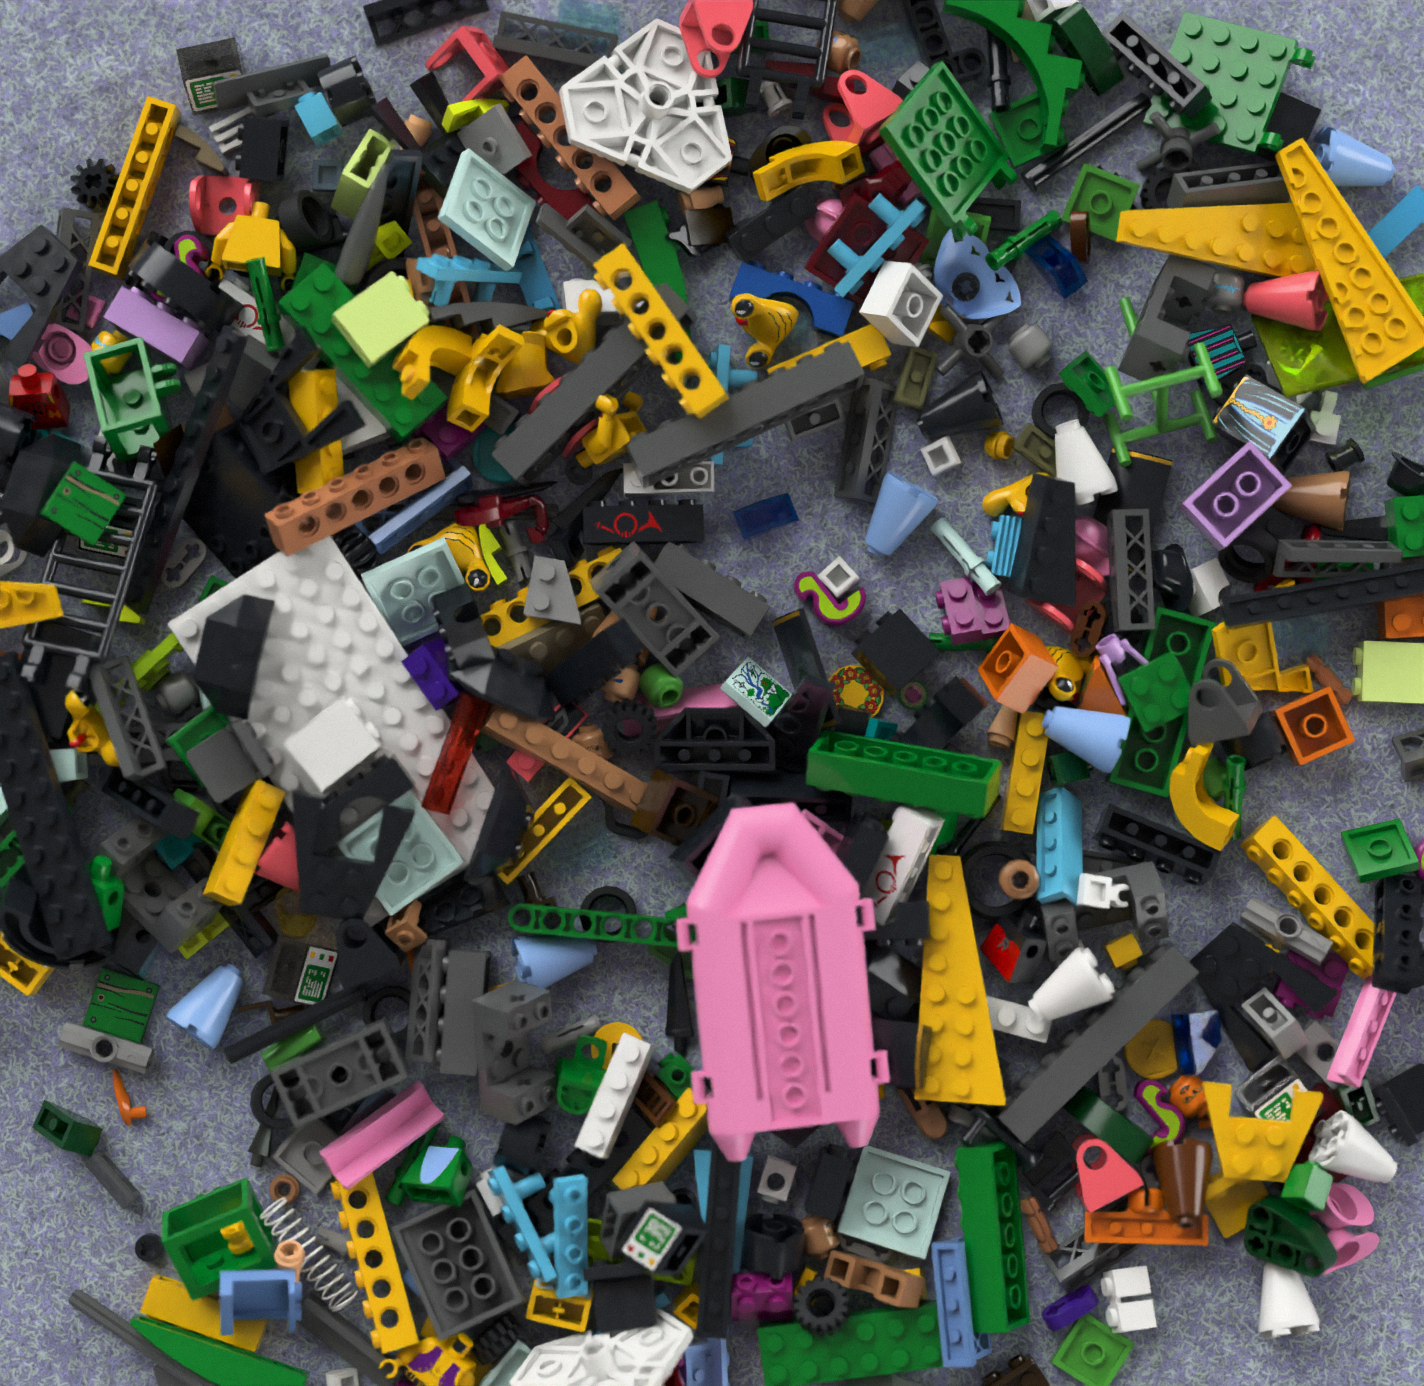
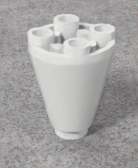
[1055,419,1118,505]
[1028,947,1115,1022]
[1308,1110,1397,1183]
[1258,1261,1320,1340]

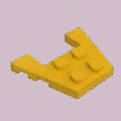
[1211,579,1313,693]
[1202,1081,1323,1182]

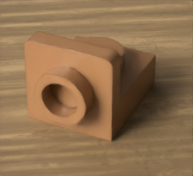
[385,898,427,952]

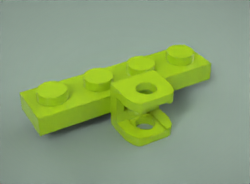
[93,632,185,715]

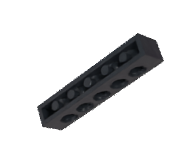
[497,1105,654,1259]

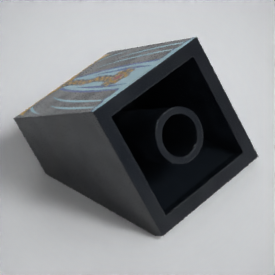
[1211,374,1316,476]

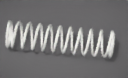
[260,1197,358,1312]

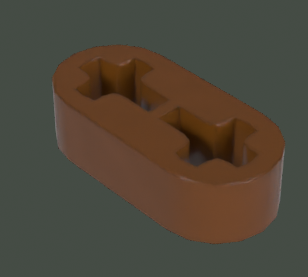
[1070,211,1091,264]
[1070,601,1109,657]

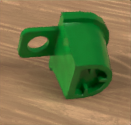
[555,1034,607,1115]

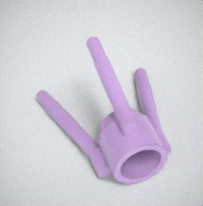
[1096,634,1149,706]

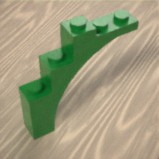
[942,0,1086,153]

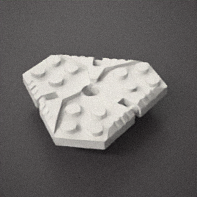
[559,18,732,194]
[510,1309,693,1386]

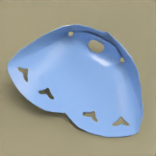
[933,228,1021,319]

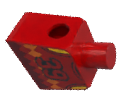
[8,364,70,429]

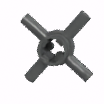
[1136,111,1220,172]
[936,304,1008,380]

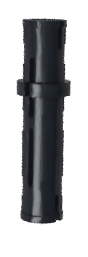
[986,29,1011,113]

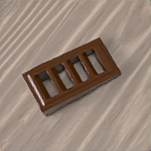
[633,1069,679,1128]

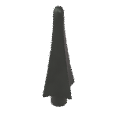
[247,1085,279,1168]

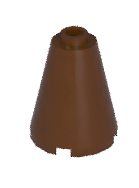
[1152,1139,1213,1229]

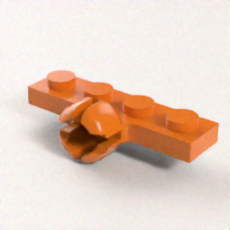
[1084,1188,1208,1246]

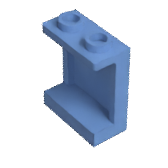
[220,1269,301,1335]

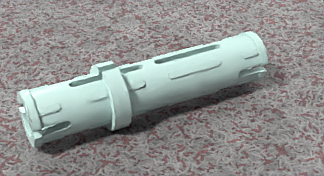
[930,517,1001,596]

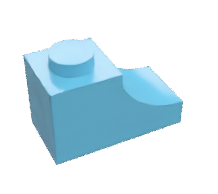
[294,92,343,148]

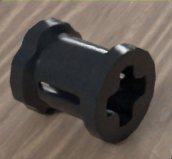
[1324,438,1365,472]

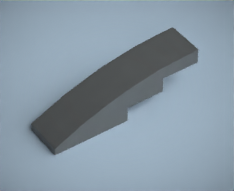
[427,301,547,334]

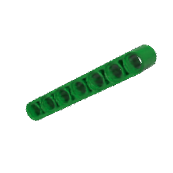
[508,903,696,947]

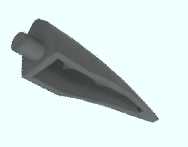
[335,163,389,290]

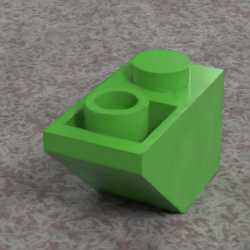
[173,788,231,851]

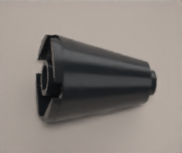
[917,370,1004,439]

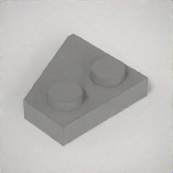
[523,556,582,626]

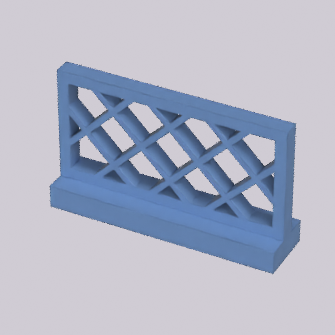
[353,437,473,555]
[931,1235,992,1367]

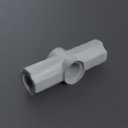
[1240,896,1333,966]
[58,1022,155,1074]

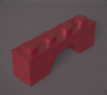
[514,120,601,220]

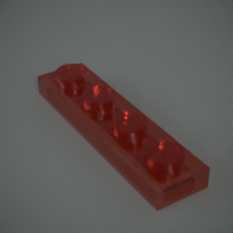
[421,692,490,815]

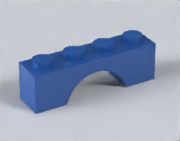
[729,261,855,339]

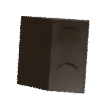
[630,768,719,847]

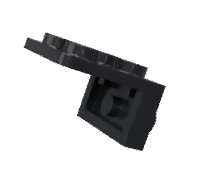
[1371,1063,1424,1147]
[583,1257,657,1332]

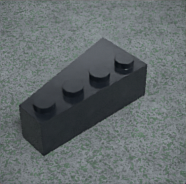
[1007,473,1076,607]

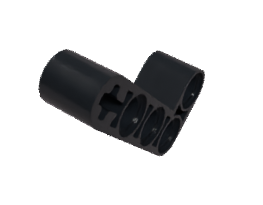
[901,0,986,85]

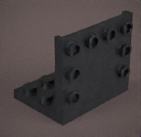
[182,420,330,579]

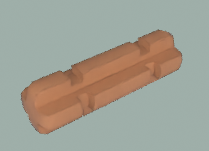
[1304,654,1353,705]
[1020,1196,1058,1254]

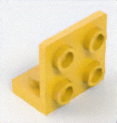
[1205,1171,1269,1238]

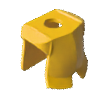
[495,331,555,400]

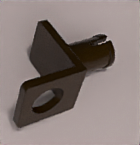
[516,871,561,925]
[237,1000,304,1024]

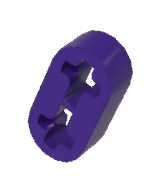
[1041,1285,1099,1331]

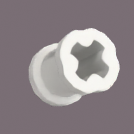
[760,81,793,117]

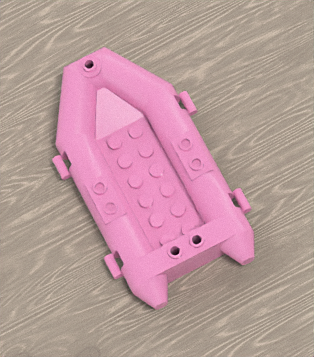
[676,803,890,1162]

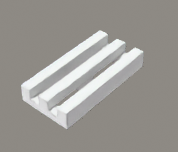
[209,106,272,155]

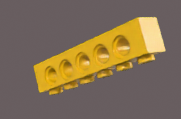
[88,96,182,281]
[593,243,730,419]
[481,546,622,647]
[1240,815,1374,979]
[330,1172,419,1354]

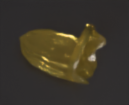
[274,887,317,939]

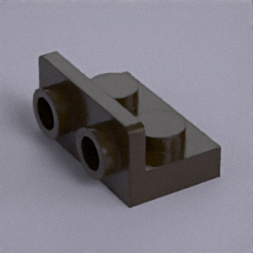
[980,1353,1050,1386]

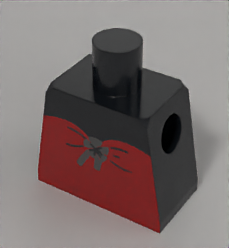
[980,907,1047,984]

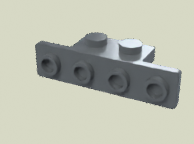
[213,54,331,117]
[536,203,632,290]

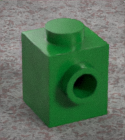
[656,1052,696,1099]
[1281,1161,1334,1211]

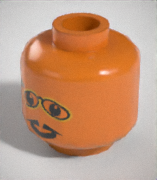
[1168,1074,1208,1119]

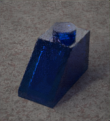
[1024,234,1088,299]
[733,493,799,542]
[1171,1010,1222,1075]

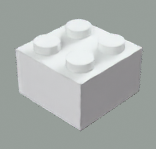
[859,260,943,347]

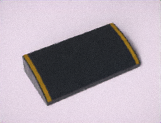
[1093,447,1173,578]
[772,607,842,731]
[870,1018,932,1089]

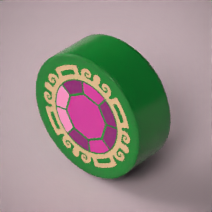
[898,680,928,710]

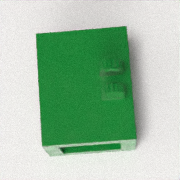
[83,337,182,463]
[162,1177,277,1301]

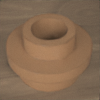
[269,1174,300,1205]

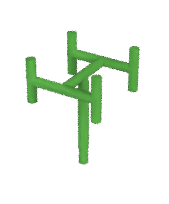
[1104,297,1223,467]

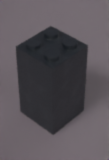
[20,621,101,744]

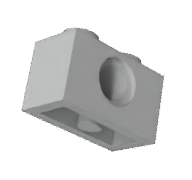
[1241,987,1309,1060]
[1294,1019,1340,1090]

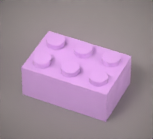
[104,286,209,371]
[1178,441,1292,551]

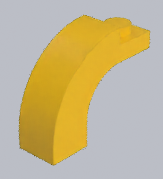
[752,141,865,202]
[393,325,472,400]
[447,325,525,432]
[1170,742,1239,851]

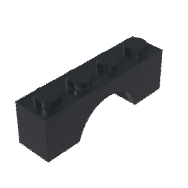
[313,754,416,853]

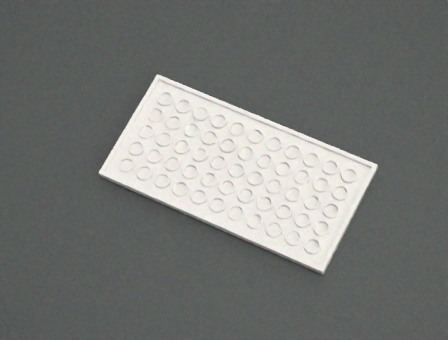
[167,536,495,926]

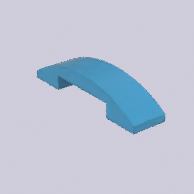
[1367,185,1424,258]

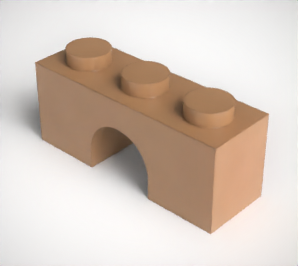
[823,1250,925,1308]

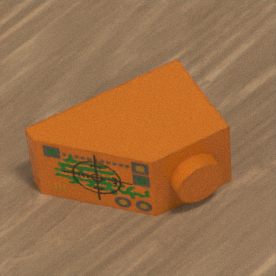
[1077,654,1127,716]

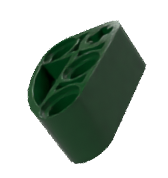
[1050,2,1124,97]
[1062,1085,1154,1165]
[1244,1194,1338,1277]

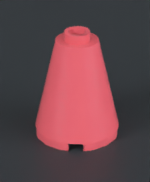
[1242,270,1329,331]
[254,821,299,893]

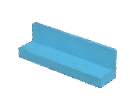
[1037,786,1083,906]

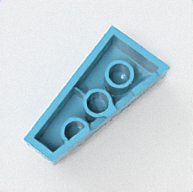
[693,1146,753,1274]

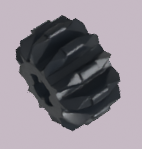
[70,158,119,210]
[334,527,382,579]

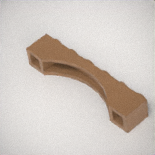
[479,704,648,818]

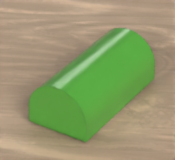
[261,1023,326,1071]

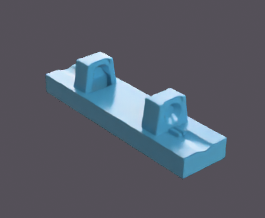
[513,223,561,320]

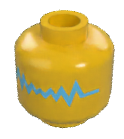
[90,330,133,374]

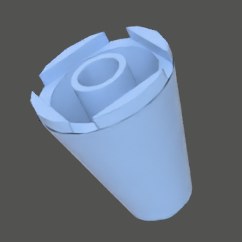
[1312,126,1394,186]
[864,471,939,558]
[1041,706,1130,773]
[510,935,597,989]
[165,963,244,1050]

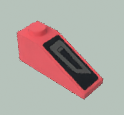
[506,702,589,782]

